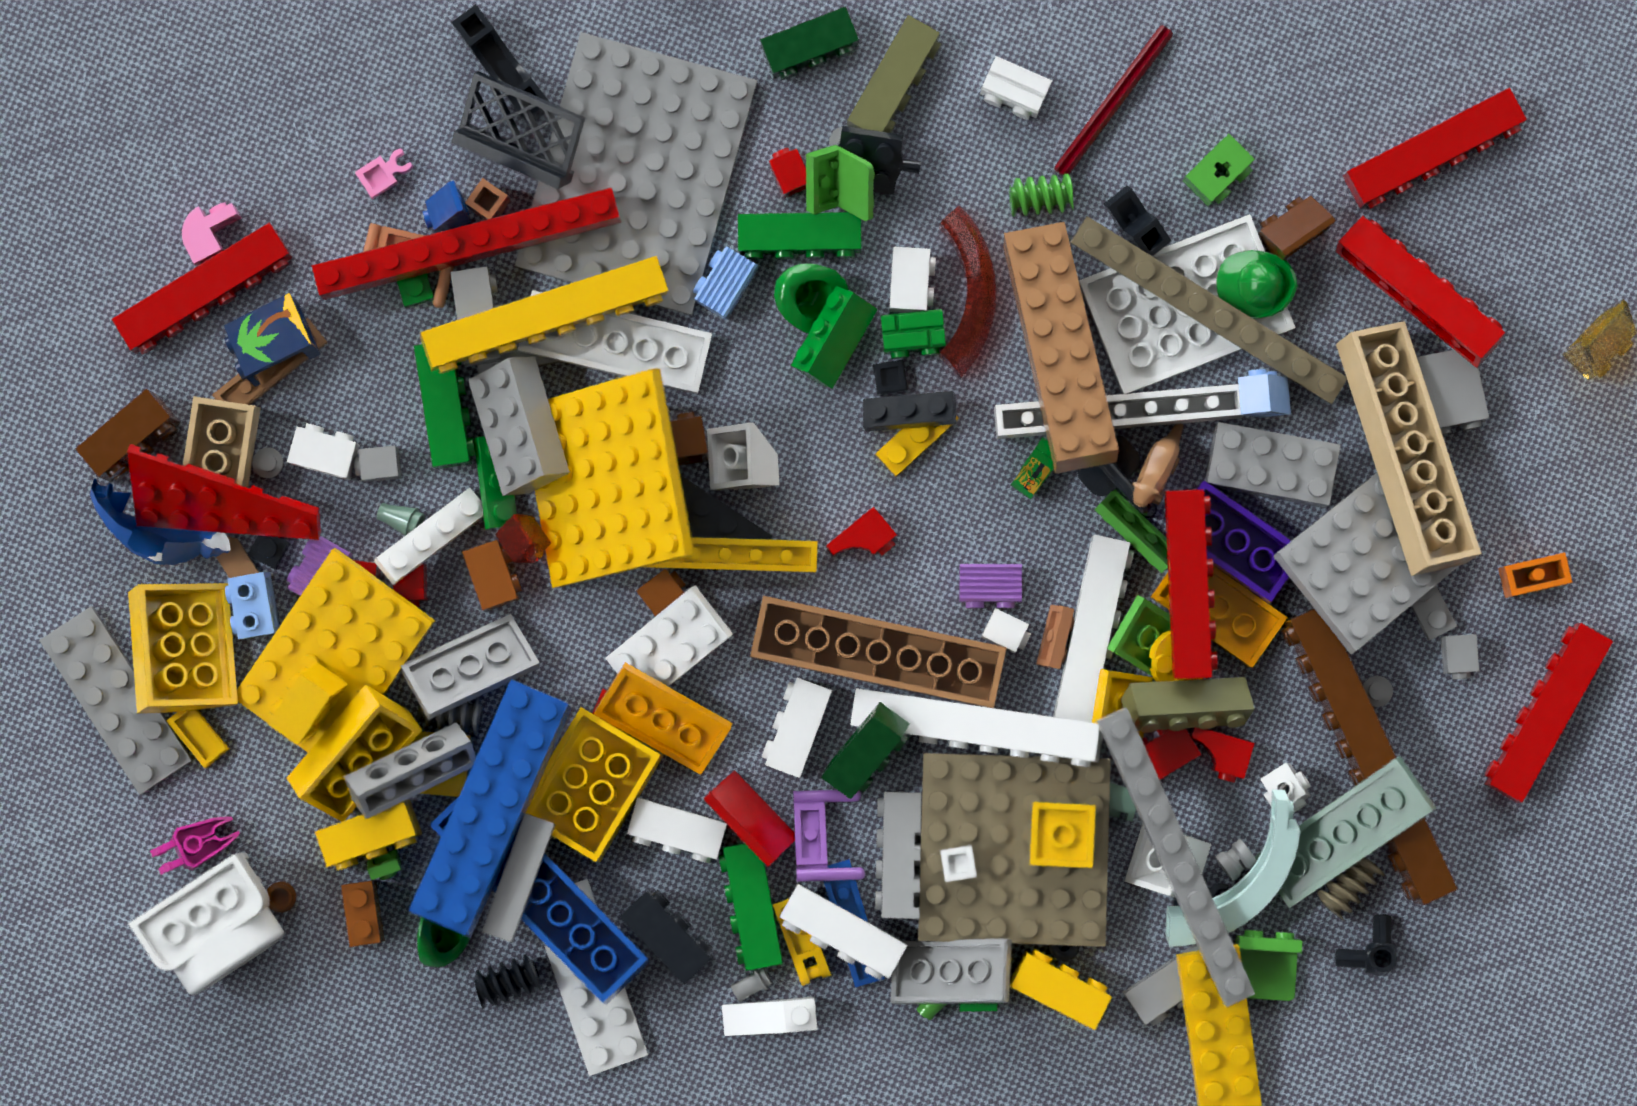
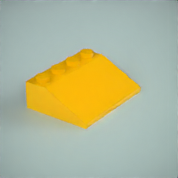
[128,583,238,714]
[526,707,663,862]

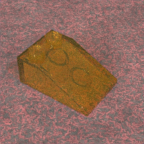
[1562,299,1637,380]

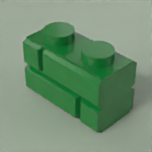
[880,309,946,359]

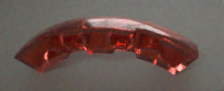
[939,205,997,378]

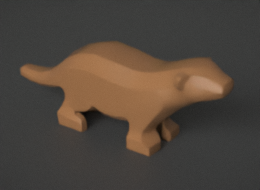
[1133,423,1183,507]

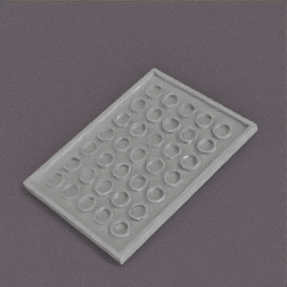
[515,32,758,316]

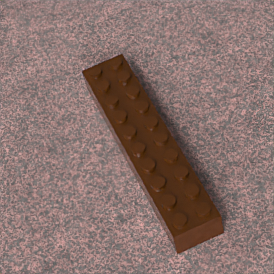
[1281,608,1458,905]

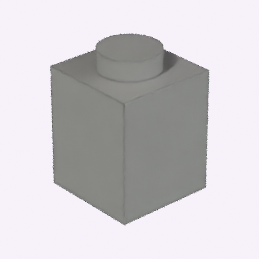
[354,445,402,482]
[1440,634,1479,680]

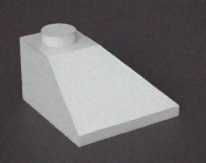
[707,423,779,490]
[1124,824,1211,897]

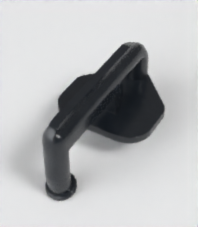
[1078,435,1157,518]

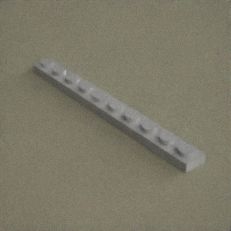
[1097,707,1255,1007]

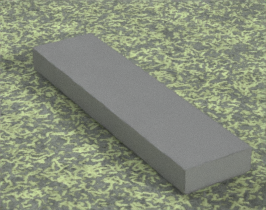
[482,813,555,943]

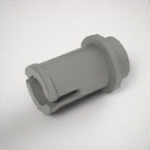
[731,968,772,1002]

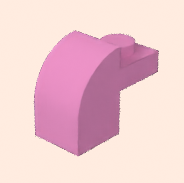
[182,202,241,266]

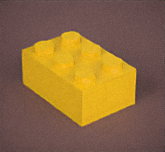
[315,799,422,871]
[1010,949,1112,1030]

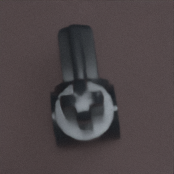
[1335,914,1397,976]

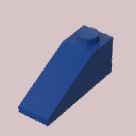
[422,181,472,233]

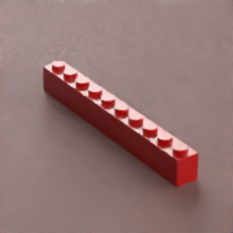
[312,187,622,300]

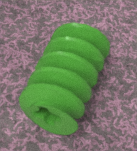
[1009,173,1074,217]

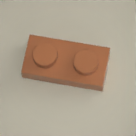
[1036,605,1074,669]

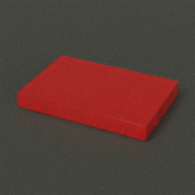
[703,770,795,866]

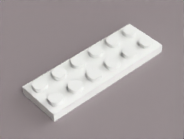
[518,290,712,394]
[543,879,649,1076]

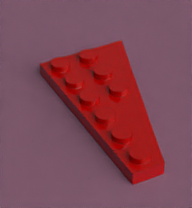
[127,444,321,540]

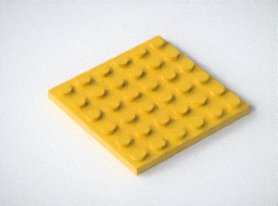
[535,368,694,588]

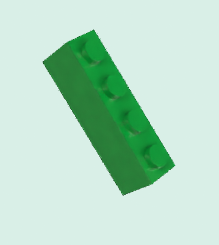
[738,212,861,260]
[414,344,476,470]
[719,843,783,971]

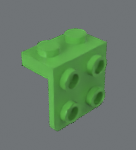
[806,145,875,221]
[1235,930,1302,1001]

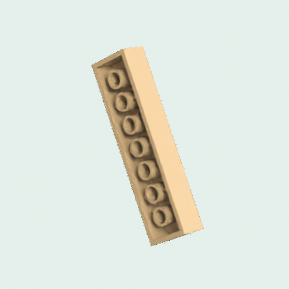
[1336,321,1481,576]

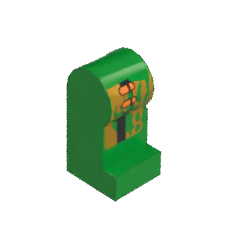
[1010,437,1054,499]

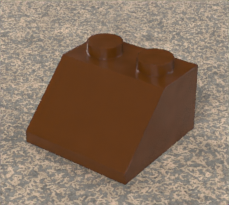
[1258,196,1336,260]

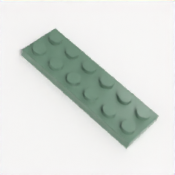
[1254,756,1436,908]

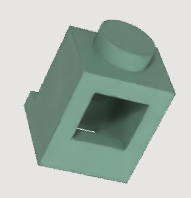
[1109,783,1136,822]

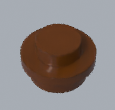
[267,881,297,913]

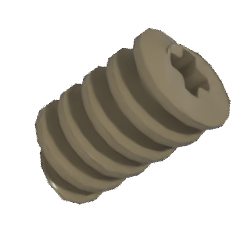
[1317,857,1385,921]

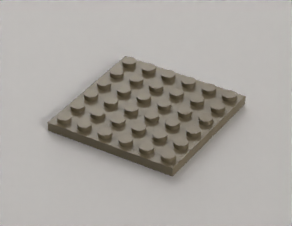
[918,753,1111,947]

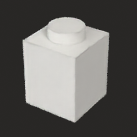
[981,608,1031,653]

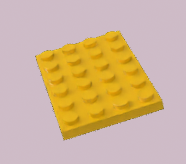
[237,548,436,752]

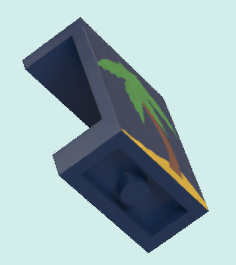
[224,293,321,387]

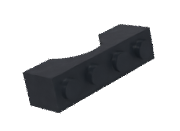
[451,4,549,126]

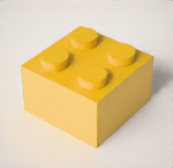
[267,663,348,746]

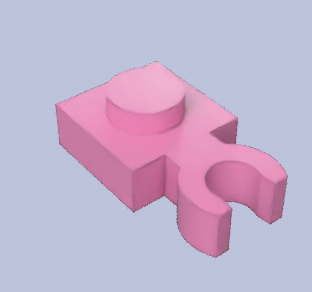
[355,149,413,200]

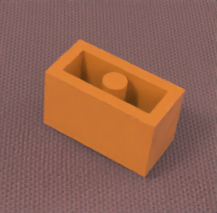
[1498,552,1573,598]

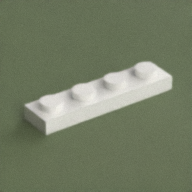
[374,488,483,585]

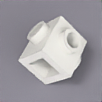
[1260,763,1311,812]

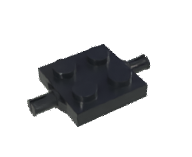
[817,126,921,195]

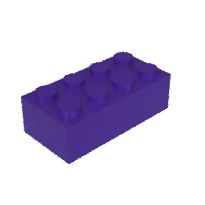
[1165,480,1291,603]

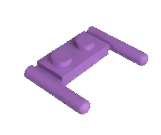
[793,790,865,882]

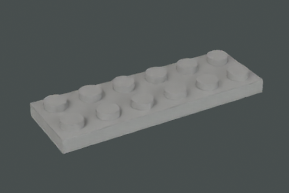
[39,606,193,795]

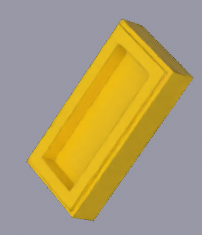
[166,709,230,769]

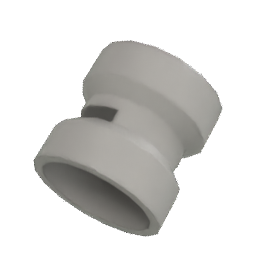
[1215,839,1257,882]

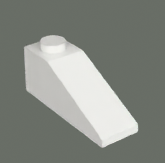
[722,996,817,1036]

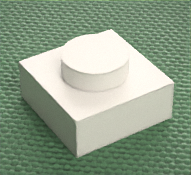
[940,845,977,882]

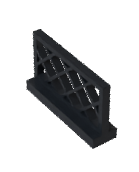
[451,71,585,189]

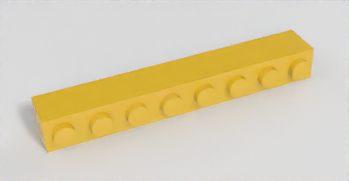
[420,256,669,374]

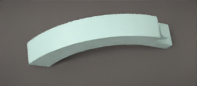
[1165,790,1300,947]

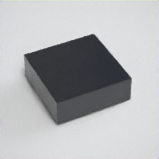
[873,360,908,396]

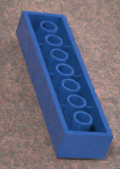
[409,679,572,938]
[430,797,651,1005]

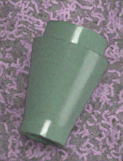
[377,503,425,536]

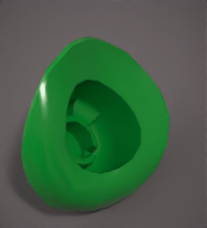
[1216,250,1298,319]
[774,263,849,334]
[417,917,470,968]

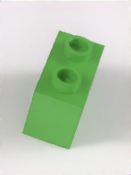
[1183,133,1255,207]

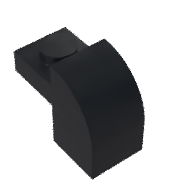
[1103,186,1172,256]

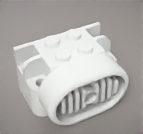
[129,852,284,995]

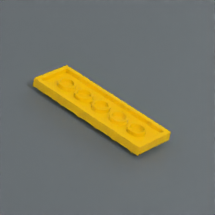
[1176,944,1262,1106]

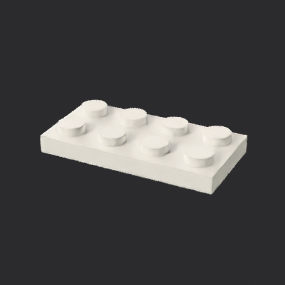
[605,585,733,687]

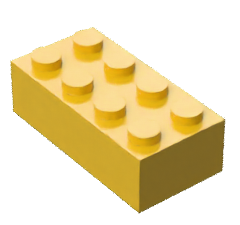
[286,685,422,822]

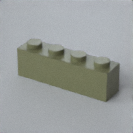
[847,15,942,133]
[1121,677,1255,733]

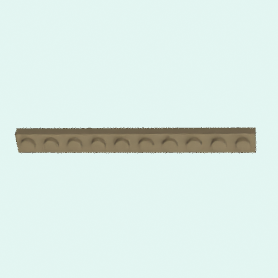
[1070,216,1347,404]

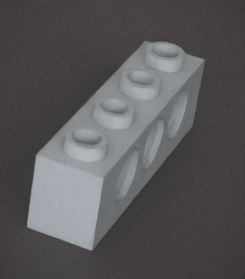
[344,723,476,819]

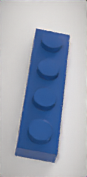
[824,859,885,988]

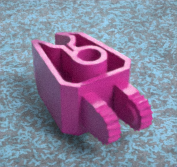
[150,816,240,875]

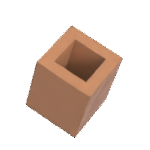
[465,178,511,220]

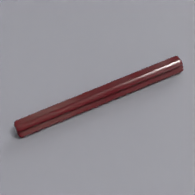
[1054,25,1173,176]

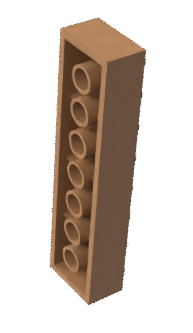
[1003,222,1119,474]
[750,596,1007,708]

